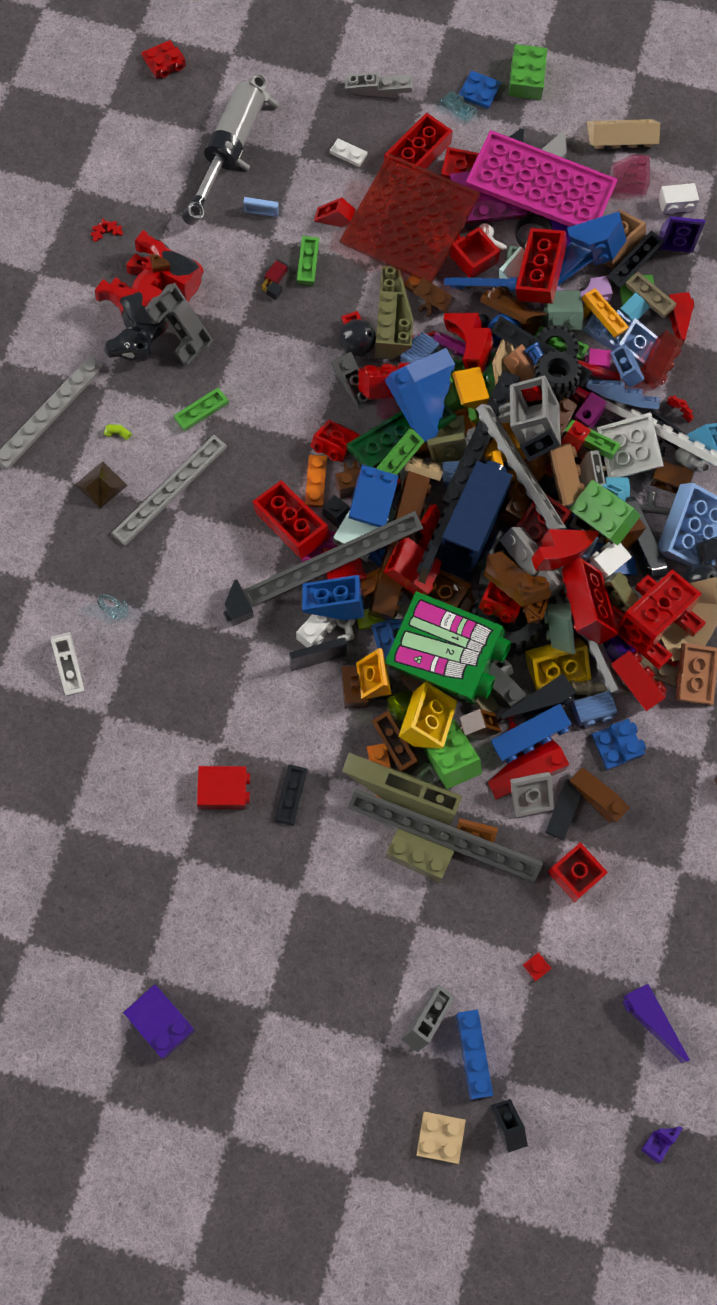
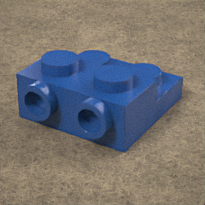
[591,719,646,770]

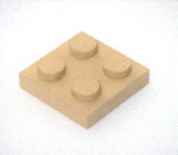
[405,456,443,481]
[416,1112,466,1164]

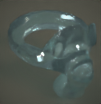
[97,594,129,619]

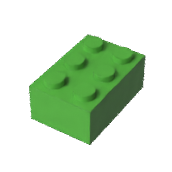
[508,44,547,100]
[569,479,641,546]
[421,719,482,790]

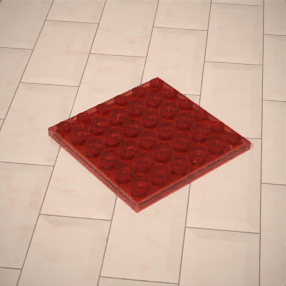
[340,154,480,283]

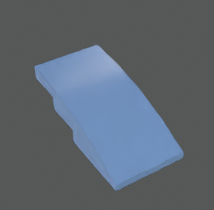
[582,310,661,367]
[587,379,660,409]

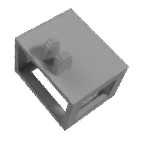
[499,375,561,446]

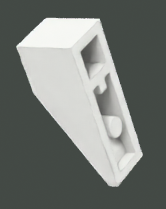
[50,632,85,696]

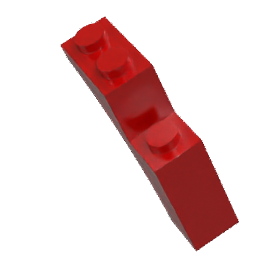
[443,313,494,372]

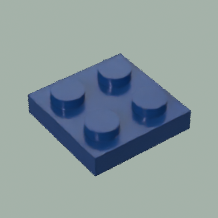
[458,70,502,109]

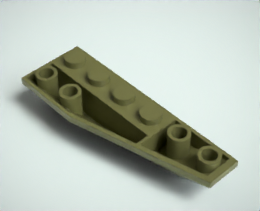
[374,266,413,359]
[342,752,462,825]

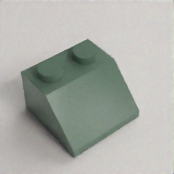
[543,290,583,330]
[544,602,575,654]

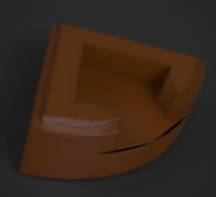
[150,254,171,273]

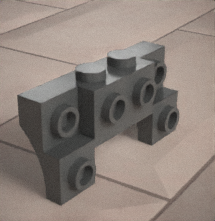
[145,283,213,365]

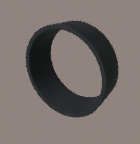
[515,214,553,249]

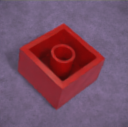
[547,842,608,903]

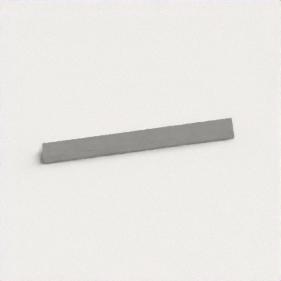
[111,435,227,546]

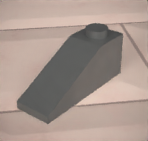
[488,663,526,708]
[401,985,455,1052]

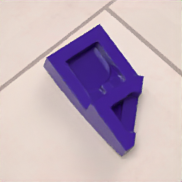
[641,1126,683,1164]

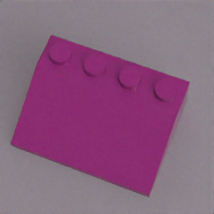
[450,172,527,226]

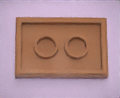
[676,643,717,705]

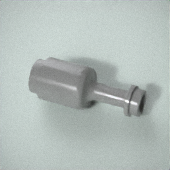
[674,447,711,473]

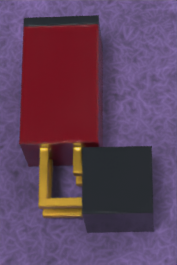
[261,259,288,300]

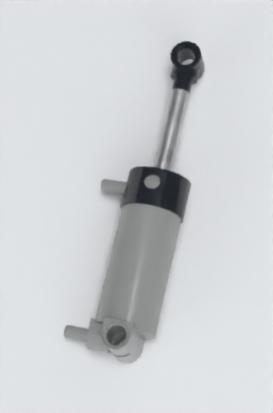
[182,74,279,225]

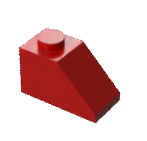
[314,197,356,227]

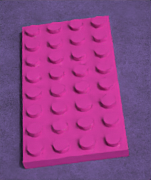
[465,130,618,227]

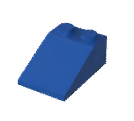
[348,465,398,527]
[302,575,364,620]

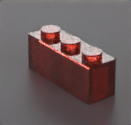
[641,330,683,388]

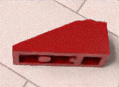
[668,292,694,348]

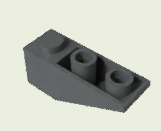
[330,352,374,409]

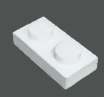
[330,139,367,167]

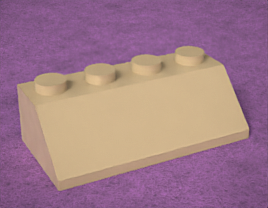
[587,119,660,149]

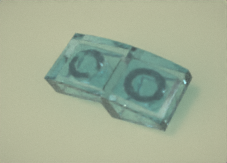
[440,91,477,123]

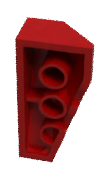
[487,738,570,800]

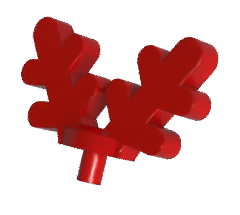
[91,218,123,242]
[666,395,694,423]

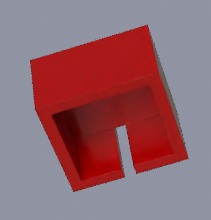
[450,227,500,278]

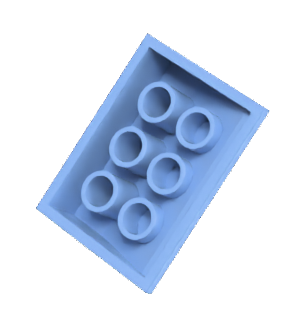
[658,483,717,566]

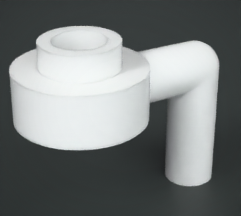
[479,223,507,251]
[336,619,355,642]

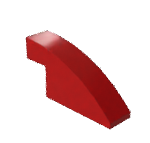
[531,529,599,571]

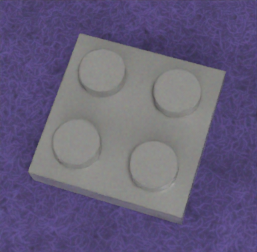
[510,772,554,817]

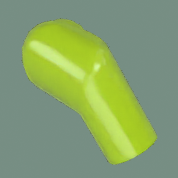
[104,424,132,440]

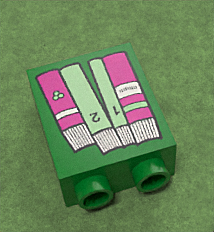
[385,591,511,705]

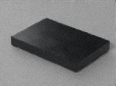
[289,637,347,671]

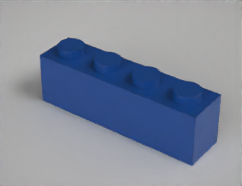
[490,704,572,764]
[455,1009,493,1100]

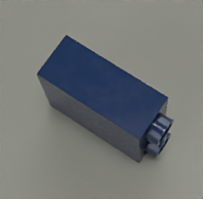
[438,461,512,581]

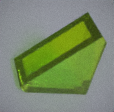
[387,690,413,721]

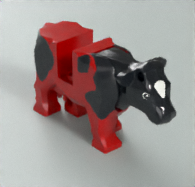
[94,230,204,361]

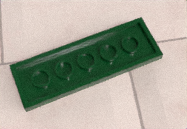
[346,403,456,469]

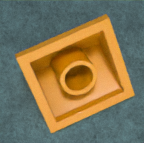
[452,367,489,410]
[356,648,391,699]

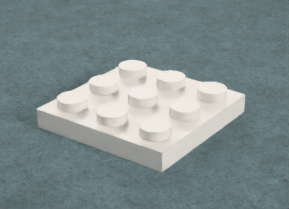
[597,413,664,477]

